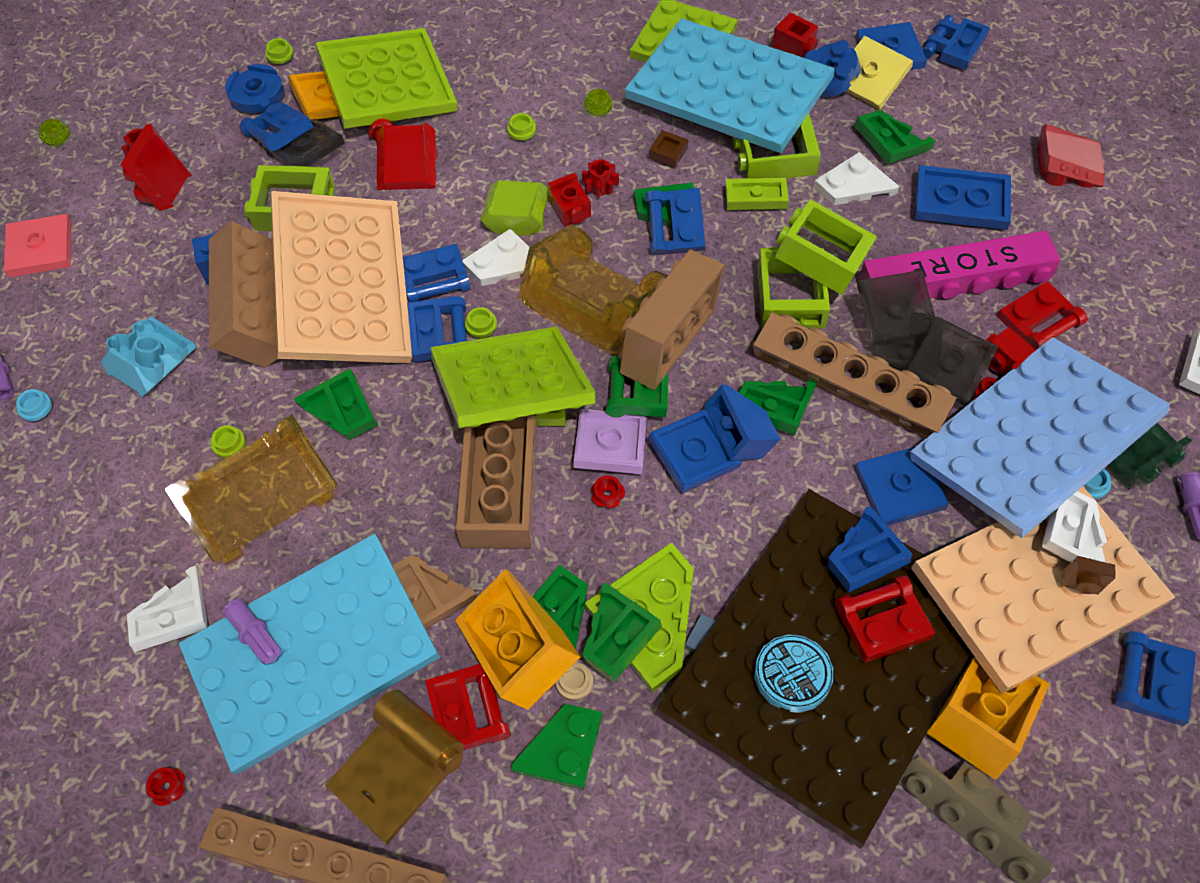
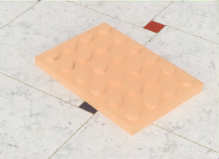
[270,191,412,363]
[911,486,1175,694]

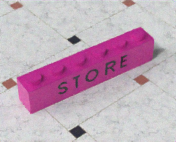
[859,230,1061,309]

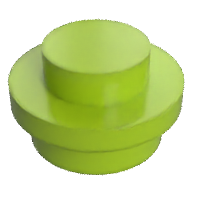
[265,38,294,64]
[507,113,536,141]
[465,307,497,338]
[211,425,246,458]

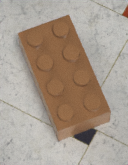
[209,221,277,367]
[619,249,725,390]
[456,414,538,548]

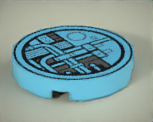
[755,635,833,713]

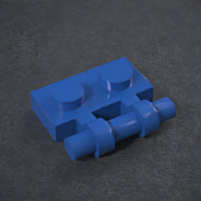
[923,15,990,70]

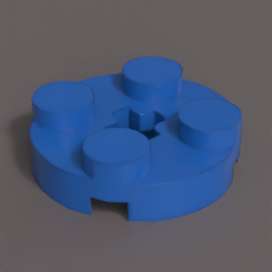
[805,40,861,97]
[225,64,285,114]

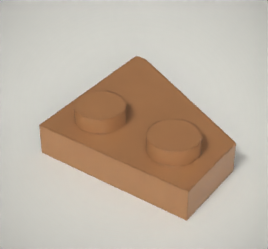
[393,554,477,629]

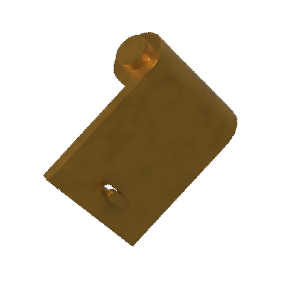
[325,689,464,845]

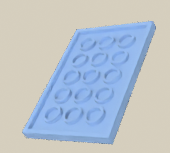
[910,337,1170,538]

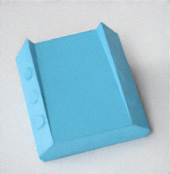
[101,316,196,397]

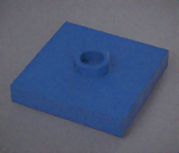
[855,22,927,70]
[648,409,742,494]
[854,447,949,526]

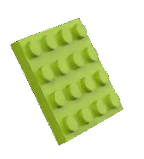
[316,28,457,129]
[430,326,596,428]

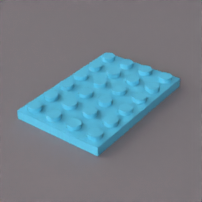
[625,18,834,153]
[178,534,440,775]

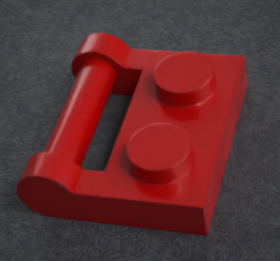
[997,281,1088,350]
[835,575,935,663]
[425,664,511,750]

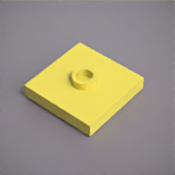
[845,36,913,110]

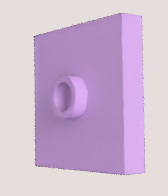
[573,408,647,474]

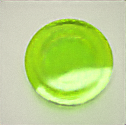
[584,88,613,116]
[39,118,70,146]

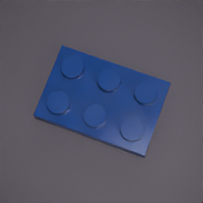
[914,165,1011,230]

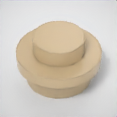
[556,663,593,701]

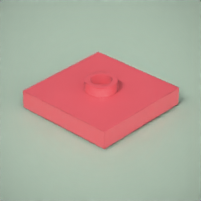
[4,214,71,277]

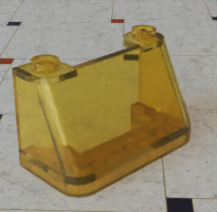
[520,224,668,354]
[166,414,338,565]

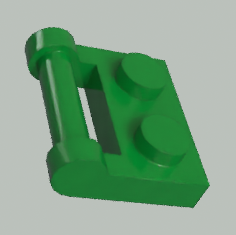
[606,355,668,418]

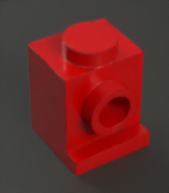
[772,12,818,57]
[547,172,591,227]
[981,327,1036,376]

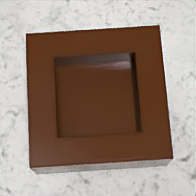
[649,130,689,168]
[1062,556,1116,595]

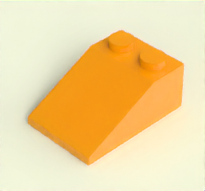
[455,569,580,710]
[927,655,1050,781]

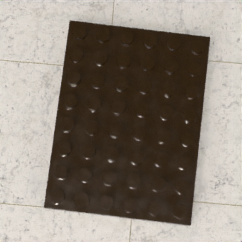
[656,489,971,849]

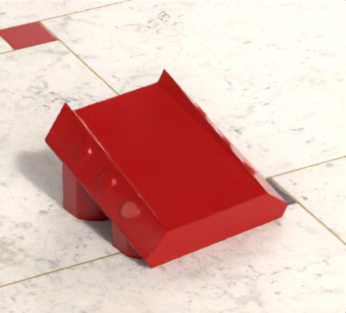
[377,122,438,190]
[120,123,192,211]
[1037,124,1105,188]

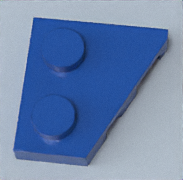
[828,506,912,592]

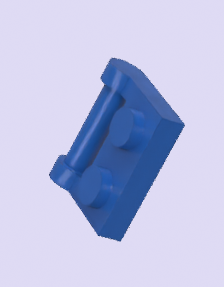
[239,102,313,151]
[645,188,706,255]
[403,243,471,302]
[407,296,467,362]
[1115,631,1196,726]

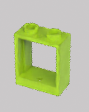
[733,113,821,178]
[244,165,335,231]
[775,199,877,295]
[757,247,830,329]

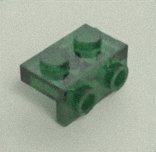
[1106,422,1193,490]

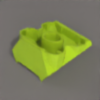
[480,180,548,236]

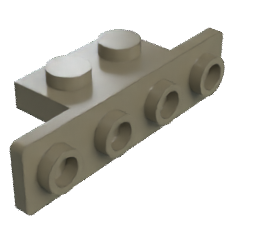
[899,755,1053,883]

